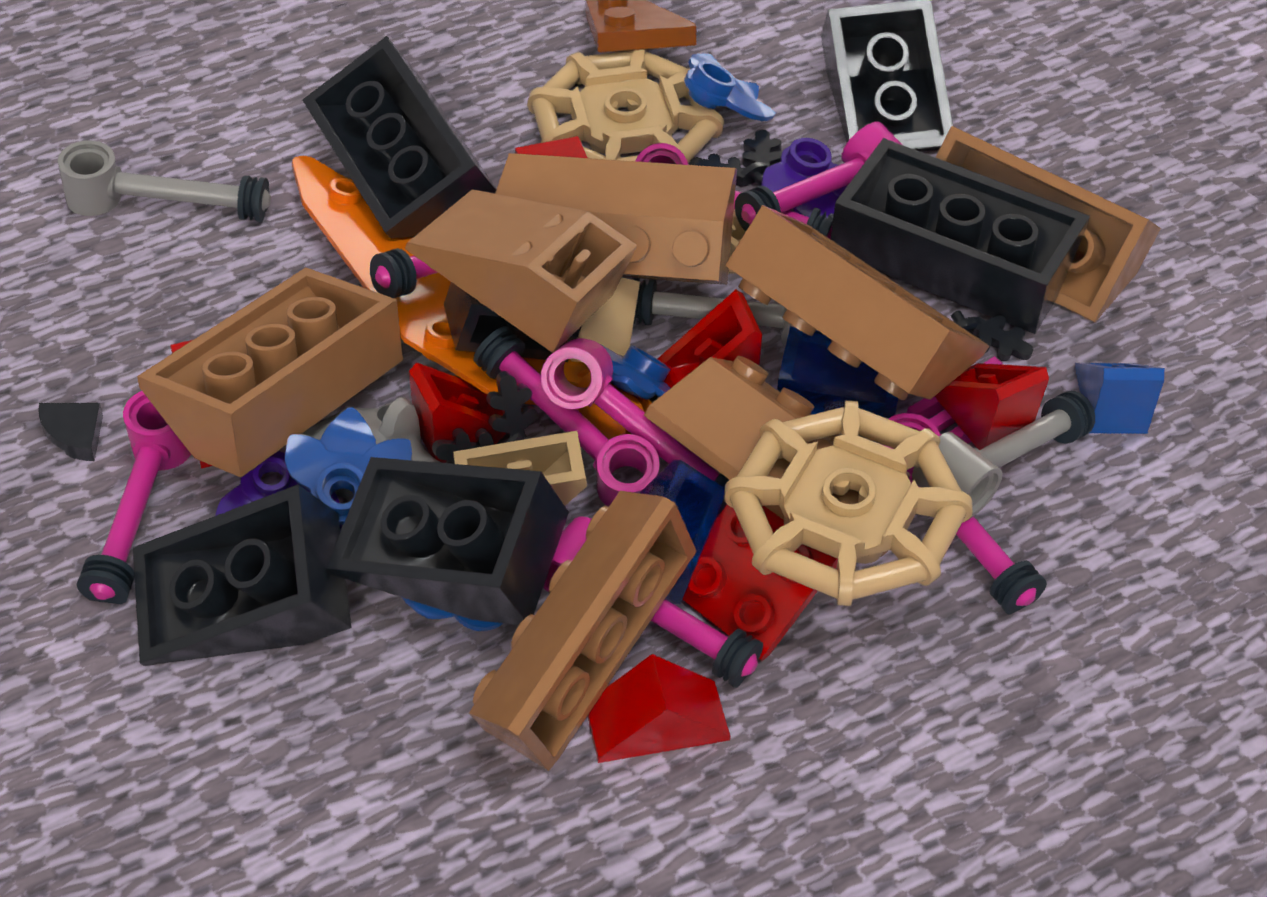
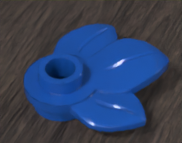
[684,53,776,121]
[600,344,671,400]
[285,407,412,525]

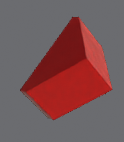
[657,289,762,388]
[409,362,506,463]
[934,363,1049,450]
[587,654,730,763]

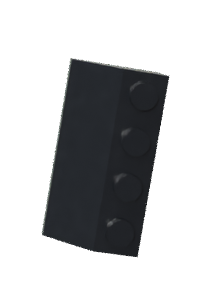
[302,36,497,238]
[831,138,1090,334]

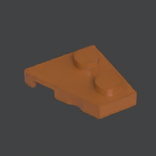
[585,0,696,53]

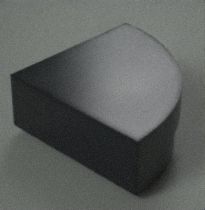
[38,403,103,461]

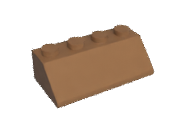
[936,126,1161,323]
[495,153,737,285]
[725,205,989,401]
[137,267,403,478]
[644,356,910,557]
[469,491,697,771]

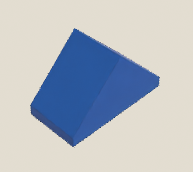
[1075,363,1165,434]

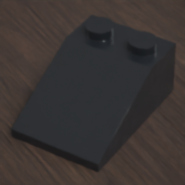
[821,0,953,152]
[326,457,569,625]
[133,485,352,666]

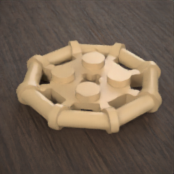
[527,49,724,163]
[724,401,973,606]

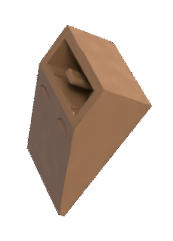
[405,190,637,353]

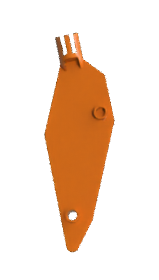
[292,156,652,440]

